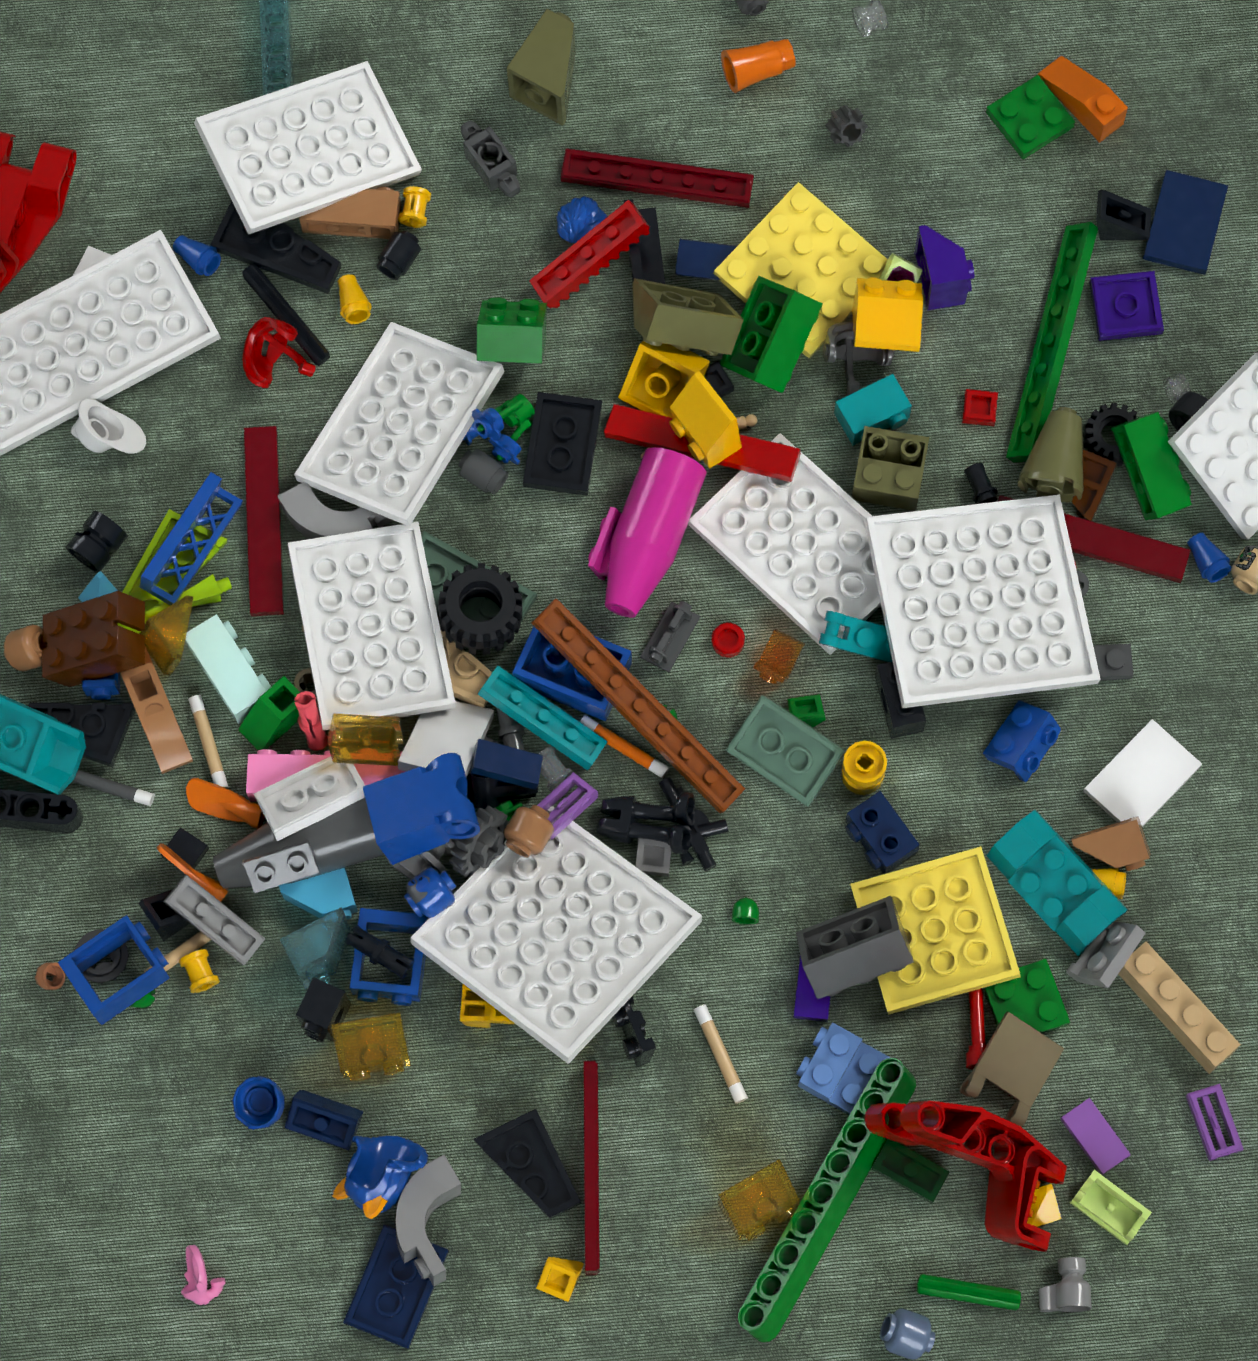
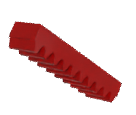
[529,200,650,309]

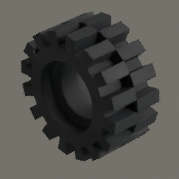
[1083,403,1137,467]

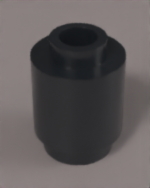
[376,231,421,280]

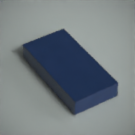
[470,738,543,790]

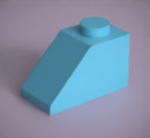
[279,868,358,923]

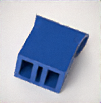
[363,753,480,865]

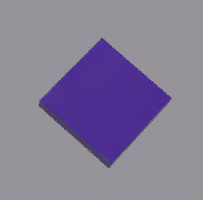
[1089,271,1164,341]

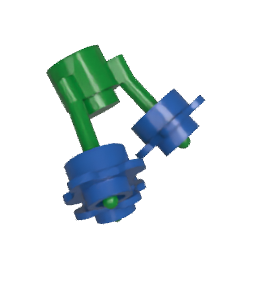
[462,394,535,465]

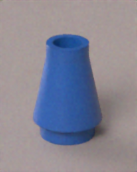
[172,235,221,276]
[1187,533,1232,583]

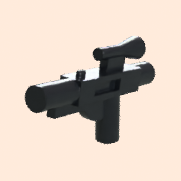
[659,777,729,871]

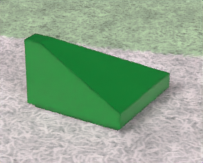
[787,694,826,728]

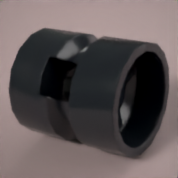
[66,511,128,573]

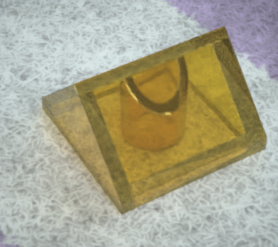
[139,596,193,676]

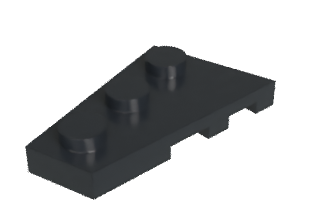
[28,702,135,767]
[473,1109,581,1219]

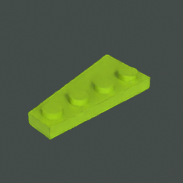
[117,509,228,634]

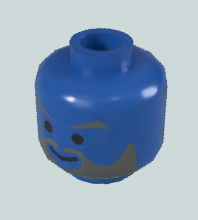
[404,867,457,918]

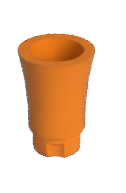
[721,39,796,93]

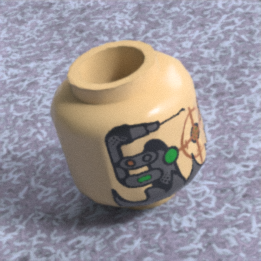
[1231,545,1258,595]

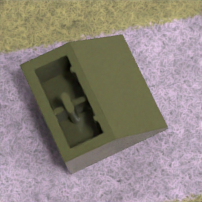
[852,426,929,511]

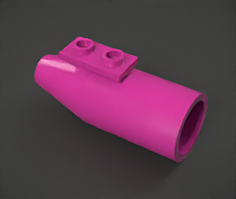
[588,447,707,618]

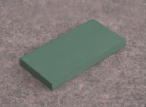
[421,531,537,651]

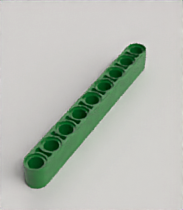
[738,1057,916,1342]

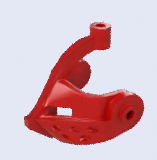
[242,317,316,388]

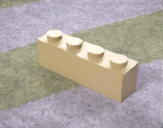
[1118,941,1241,1074]

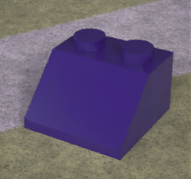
[914,225,975,311]

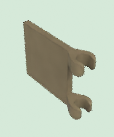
[960,1012,1064,1127]

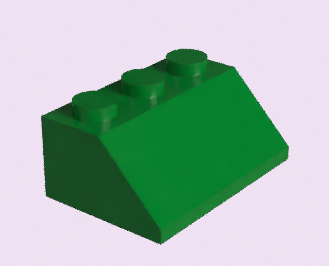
[720,275,823,393]

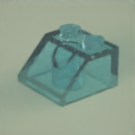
[280,908,351,989]

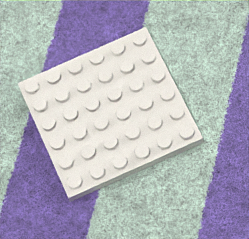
[865,494,1101,708]
[410,806,702,1064]

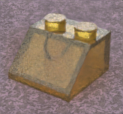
[331,1013,412,1081]
[717,1159,800,1241]

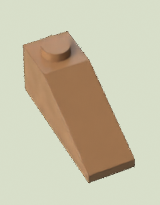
[299,187,401,239]

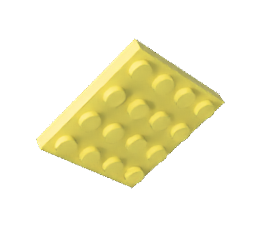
[713,182,888,358]
[850,847,1021,1015]

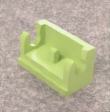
[1070,1170,1152,1245]

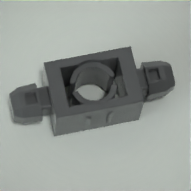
[461,121,520,197]

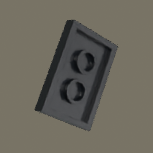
[523,392,602,496]

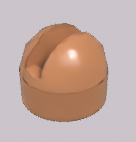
[35,962,66,990]

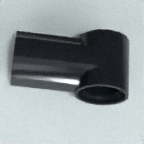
[470,771,538,809]

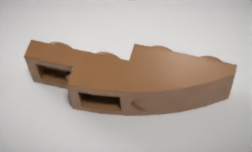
[120,646,193,774]

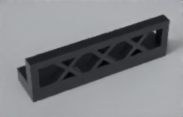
[624,199,665,284]

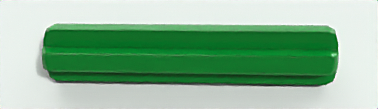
[917,1274,1021,1310]

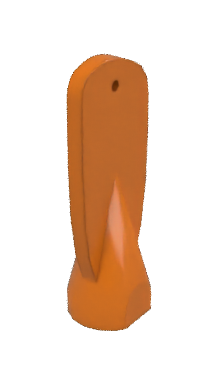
[186,778,265,829]
[156,843,228,902]

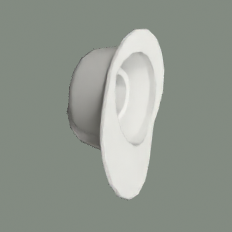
[71,399,146,454]

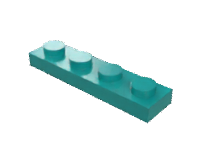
[478,665,608,771]

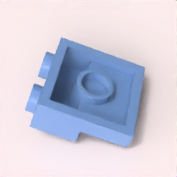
[796,1022,890,1115]

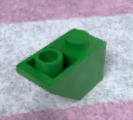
[238,676,300,751]

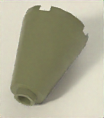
[1017,407,1084,503]

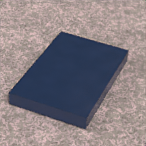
[1143,170,1228,275]
[343,1224,449,1350]

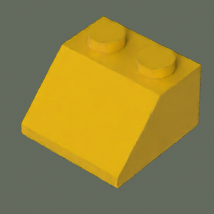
[852,277,923,352]
[618,340,710,418]
[669,371,742,469]

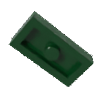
[871,1139,950,1204]

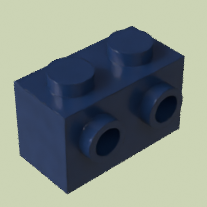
[845,791,920,874]

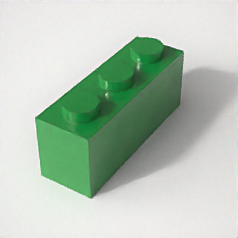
[1112,412,1192,520]

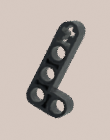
[0,789,83,833]

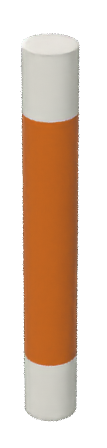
[580,715,670,779]

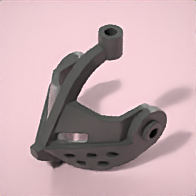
[823,321,894,396]

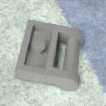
[1066,921,1146,988]

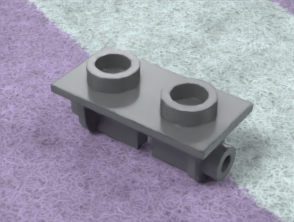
[640,601,701,672]

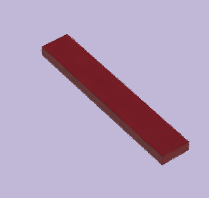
[561,148,754,208]
[244,426,284,617]
[998,495,1191,583]
[584,1061,600,1275]

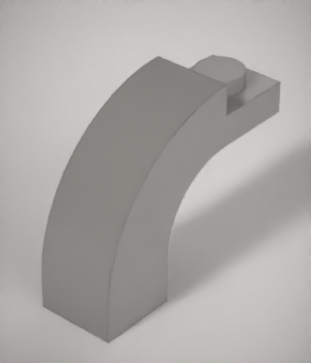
[278,482,392,539]
[396,1155,461,1286]

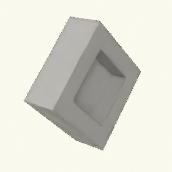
[636,838,672,877]

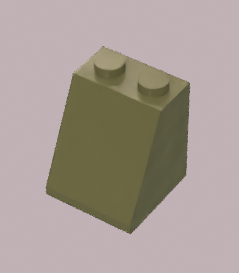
[507,9,576,126]

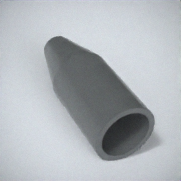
[213,798,385,893]

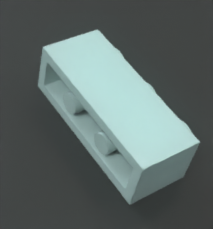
[183,614,271,724]

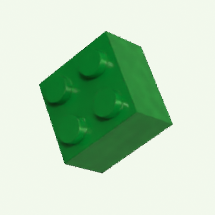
[477,297,547,364]

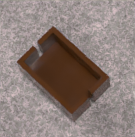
[42,591,145,688]

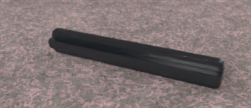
[242,264,330,366]

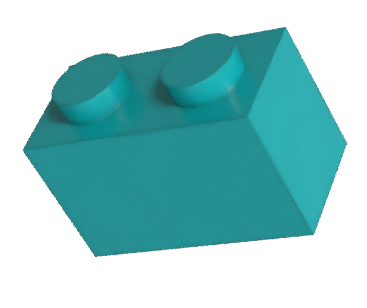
[834,374,912,446]

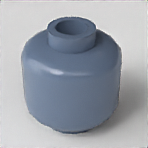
[880,1308,935,1360]

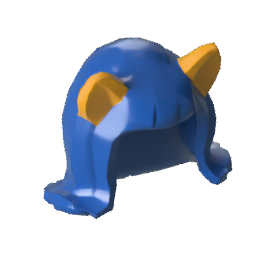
[332,1136,428,1219]

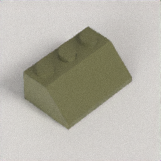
[632,278,744,356]

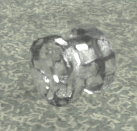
[852,0,888,37]

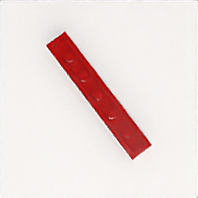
[604,404,801,482]

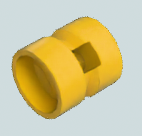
[841,740,887,795]

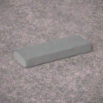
[163,875,265,965]

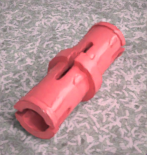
[294,691,328,750]

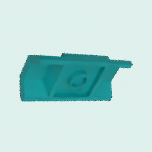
[0,694,86,795]
[986,810,1128,956]

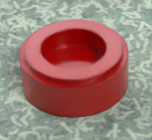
[712,623,745,658]

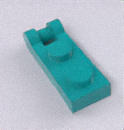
[819,611,892,662]

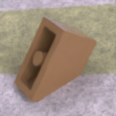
[1071,816,1151,871]

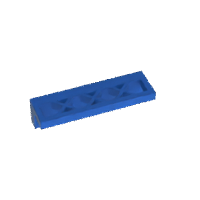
[139,472,243,607]

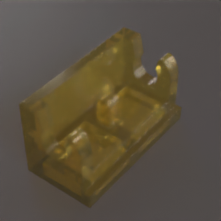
[327,713,403,766]

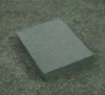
[725,695,846,807]

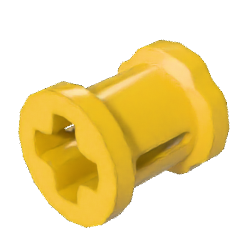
[398,186,431,228]
[179,949,220,993]

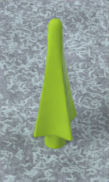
[145,574,232,618]

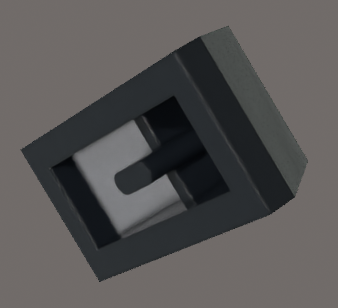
[1096,189,1151,240]
[138,889,190,941]

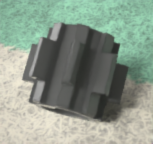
[825,105,868,147]

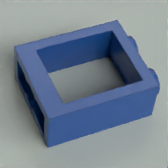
[350,908,429,1006]
[58,915,170,1026]

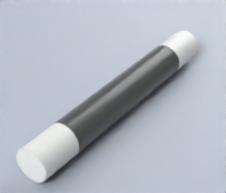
[72,770,155,806]

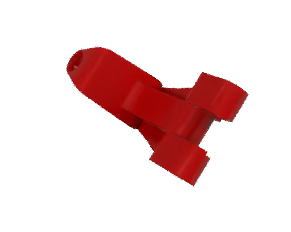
[0,131,77,293]
[865,1100,1067,1252]

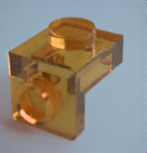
[753,629,805,684]

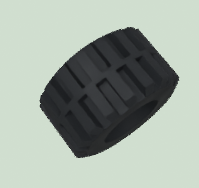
[439,563,522,655]

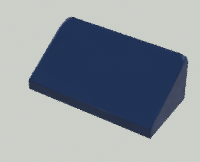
[675,239,737,280]
[285,1090,363,1151]

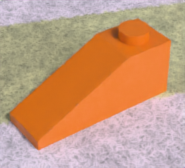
[1037,55,1128,143]

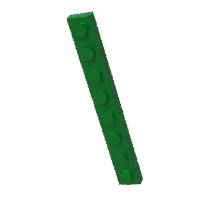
[1006,222,1098,463]

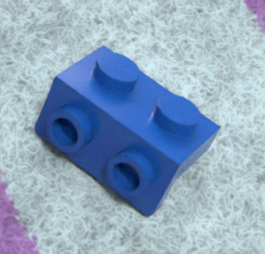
[983,700,1061,782]

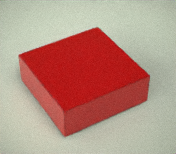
[962,389,998,427]

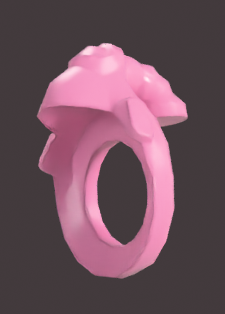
[181,1245,225,1305]

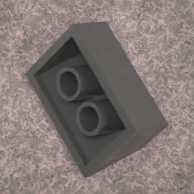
[796,896,914,999]

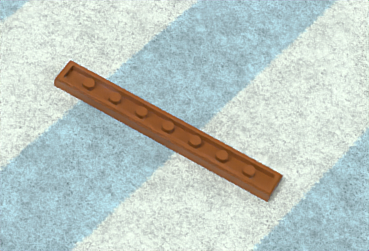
[531,598,745,814]

